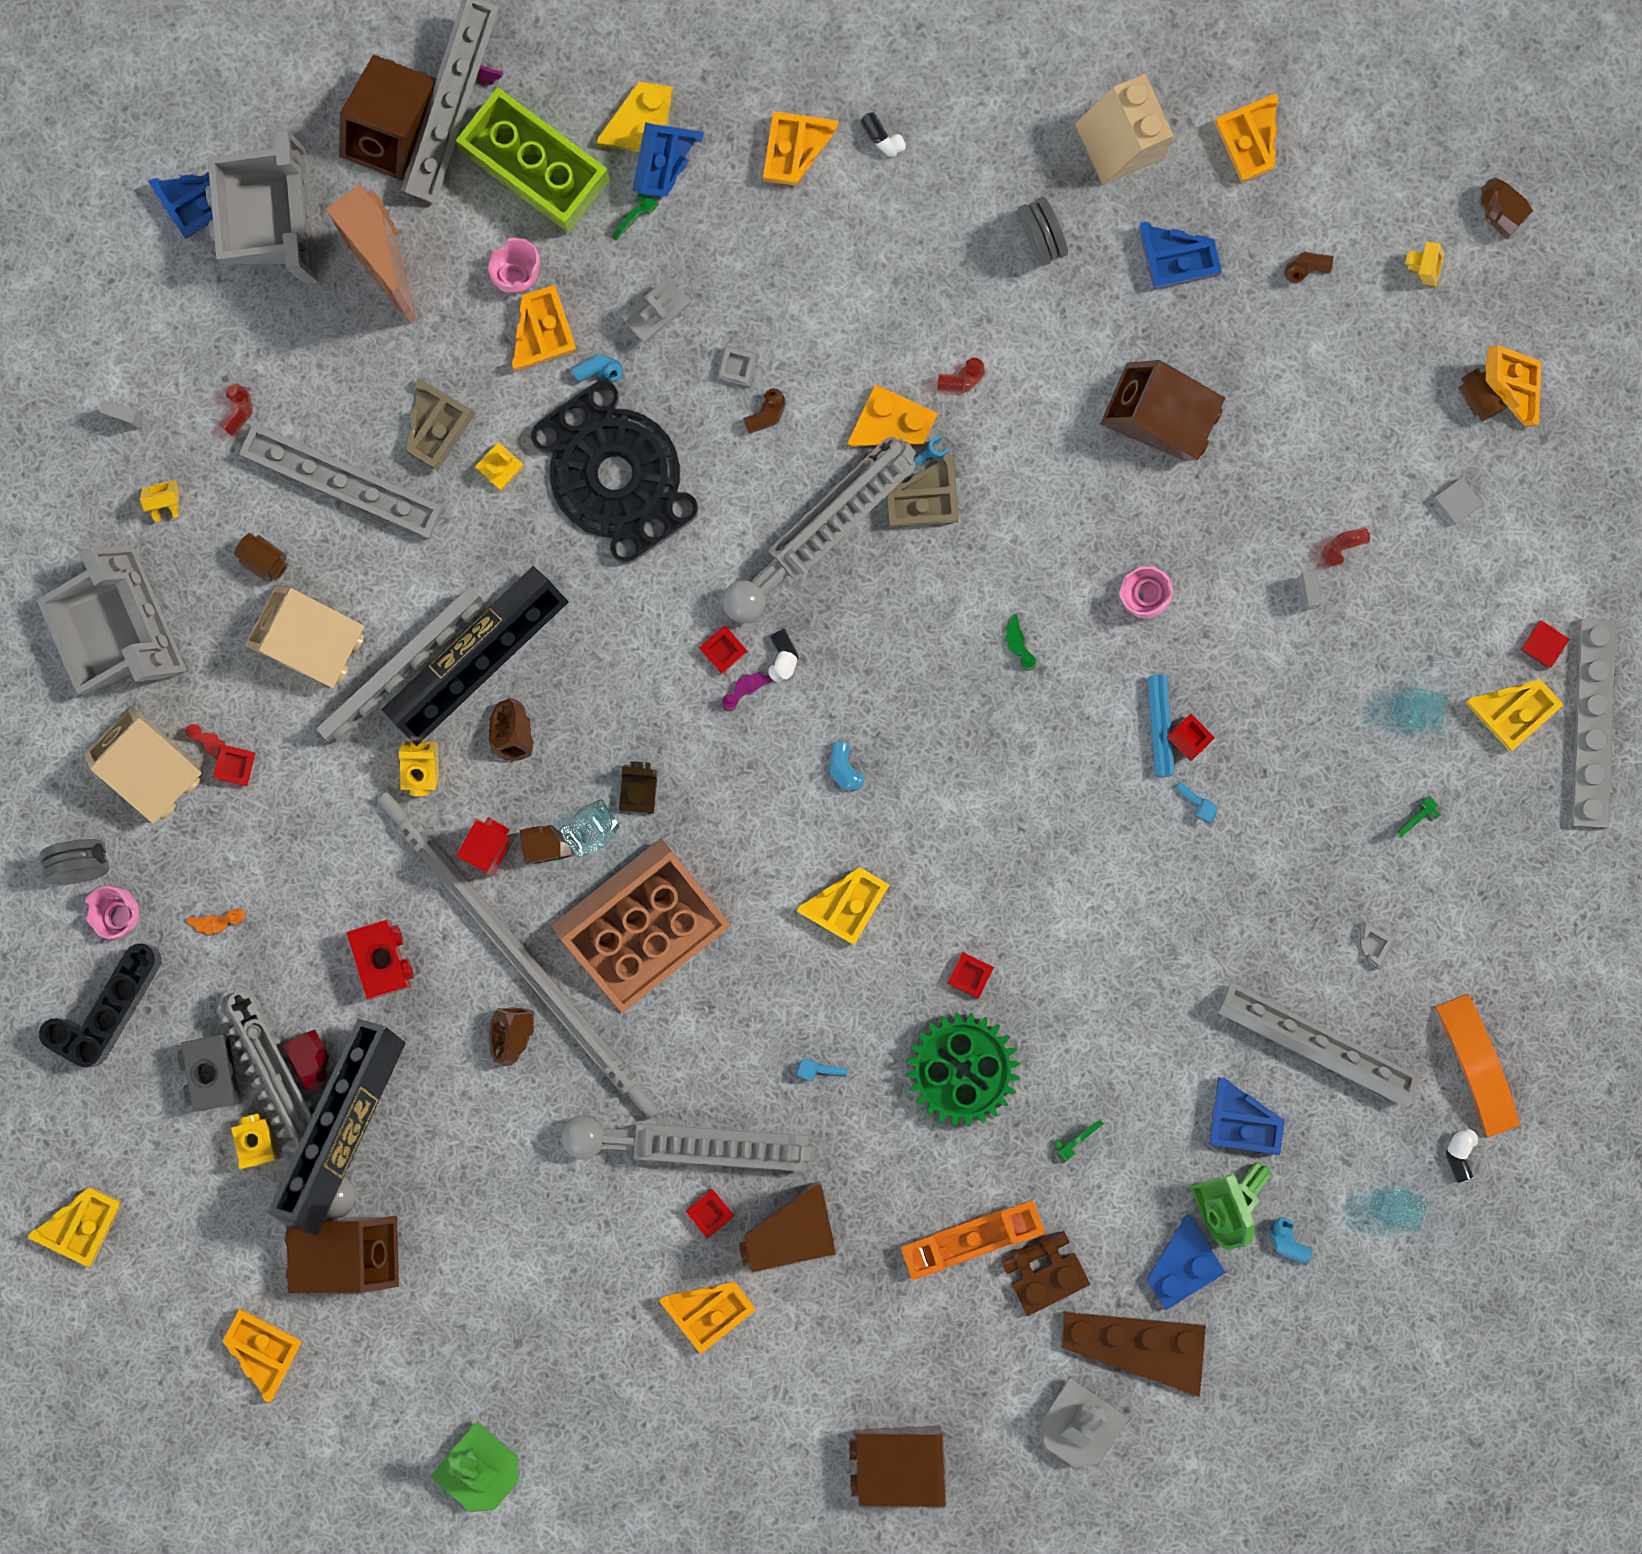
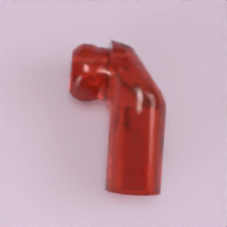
[937,357,985,393]
[220,383,253,437]
[1322,527,1370,567]

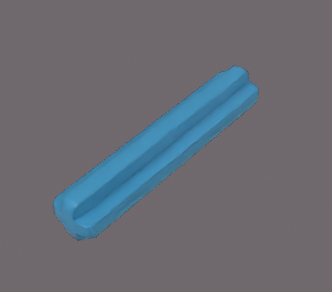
[1148,674,1175,777]

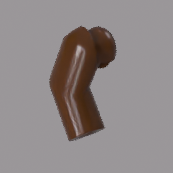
[1285,252,1334,284]
[743,388,786,434]

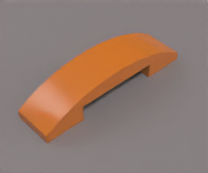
[1435,994,1520,1138]
[900,1199,1046,1281]

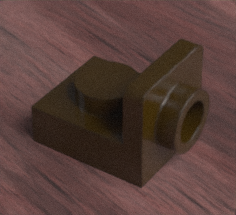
[619,761,658,814]

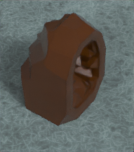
[1480,178,1533,239]
[489,698,534,761]
[520,825,580,865]
[489,1007,534,1066]

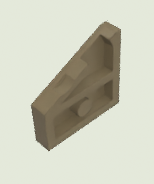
[406,378,475,471]
[887,454,959,527]

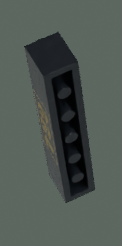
[381,566,569,747]
[267,1019,406,1237]

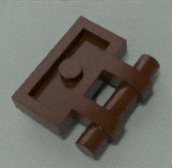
[1001,1230,1091,1316]

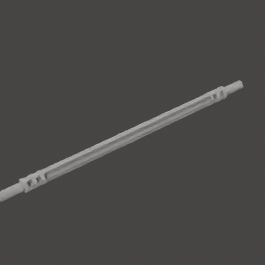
[377,792,659,1120]

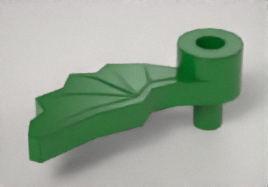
[612,193,659,241]
[1004,614,1036,671]
[1396,796,1441,838]
[1053,1119,1104,1163]

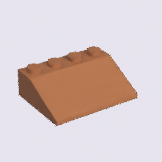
[326,184,416,324]
[551,838,731,1013]

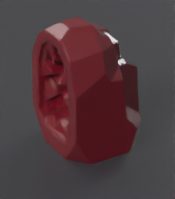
[283,1029,329,1093]

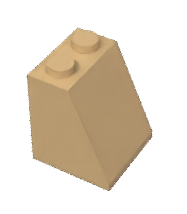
[1075,73,1174,185]
[245,585,364,688]
[84,705,202,824]

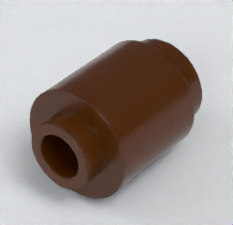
[1458,368,1507,422]
[234,533,288,582]

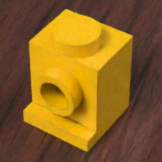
[399,741,439,797]
[231,1114,280,1169]

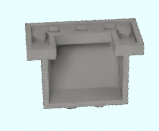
[206,130,318,283]
[37,546,187,695]

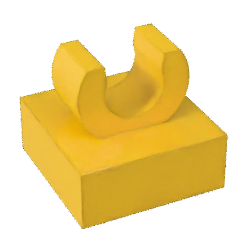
[1405,241,1445,287]
[475,442,525,491]
[140,479,180,523]

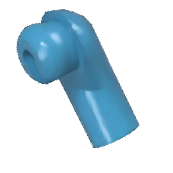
[571,354,623,383]
[830,742,864,791]
[1270,1217,1313,1265]

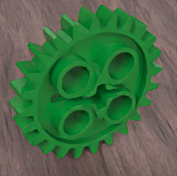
[906,1012,1020,1127]

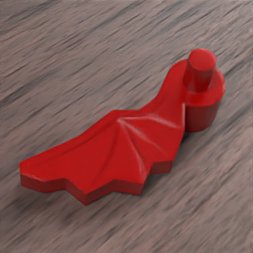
[186,724,225,760]

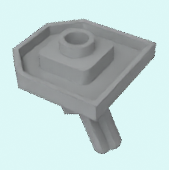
[1040,1377,1129,1468]

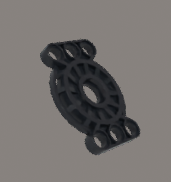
[531,381,698,564]

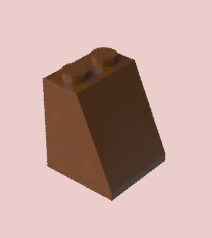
[339,54,436,181]
[1100,360,1225,460]
[739,1181,836,1273]
[285,1216,399,1293]
[849,1426,946,1508]

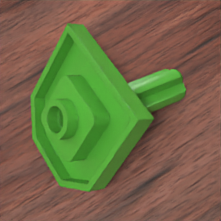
[1190,1162,1271,1250]
[430,1420,519,1512]

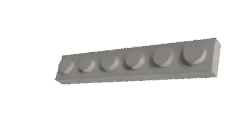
[400,0,499,204]
[239,423,444,540]
[316,586,483,742]
[1571,618,1617,829]
[1218,982,1420,1108]

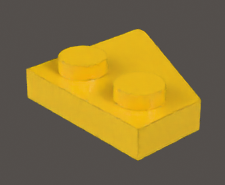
[597,82,673,152]

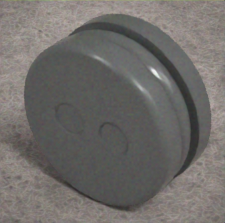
[1017,197,1068,266]
[39,839,109,885]

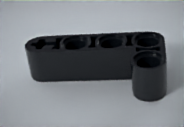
[39,943,162,1067]

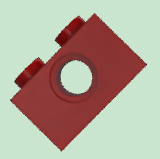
[456,817,514,876]
[346,919,414,1000]

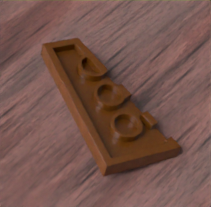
[1061,1311,1206,1397]

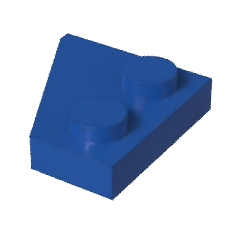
[632,122,704,197]
[148,172,213,239]
[1139,222,1222,290]
[1209,1077,1285,1155]
[1147,1214,1226,1310]

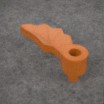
[186,908,246,936]

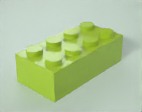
[455,87,610,234]

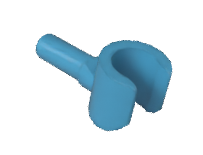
[913,436,949,466]
[1175,782,1217,824]
[795,1059,847,1082]

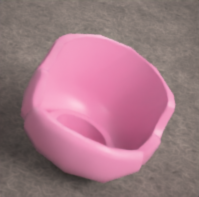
[487,237,541,293]
[1119,566,1173,619]
[85,885,139,940]

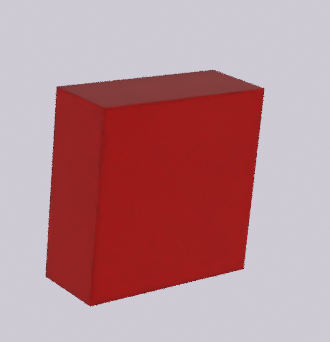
[1520,620,1570,669]
[699,625,748,674]
[1166,713,1215,762]
[212,744,256,787]
[947,952,994,999]
[685,1188,735,1239]

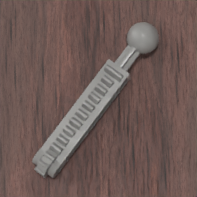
[722,437,916,623]
[215,986,356,1219]
[561,1115,815,1171]

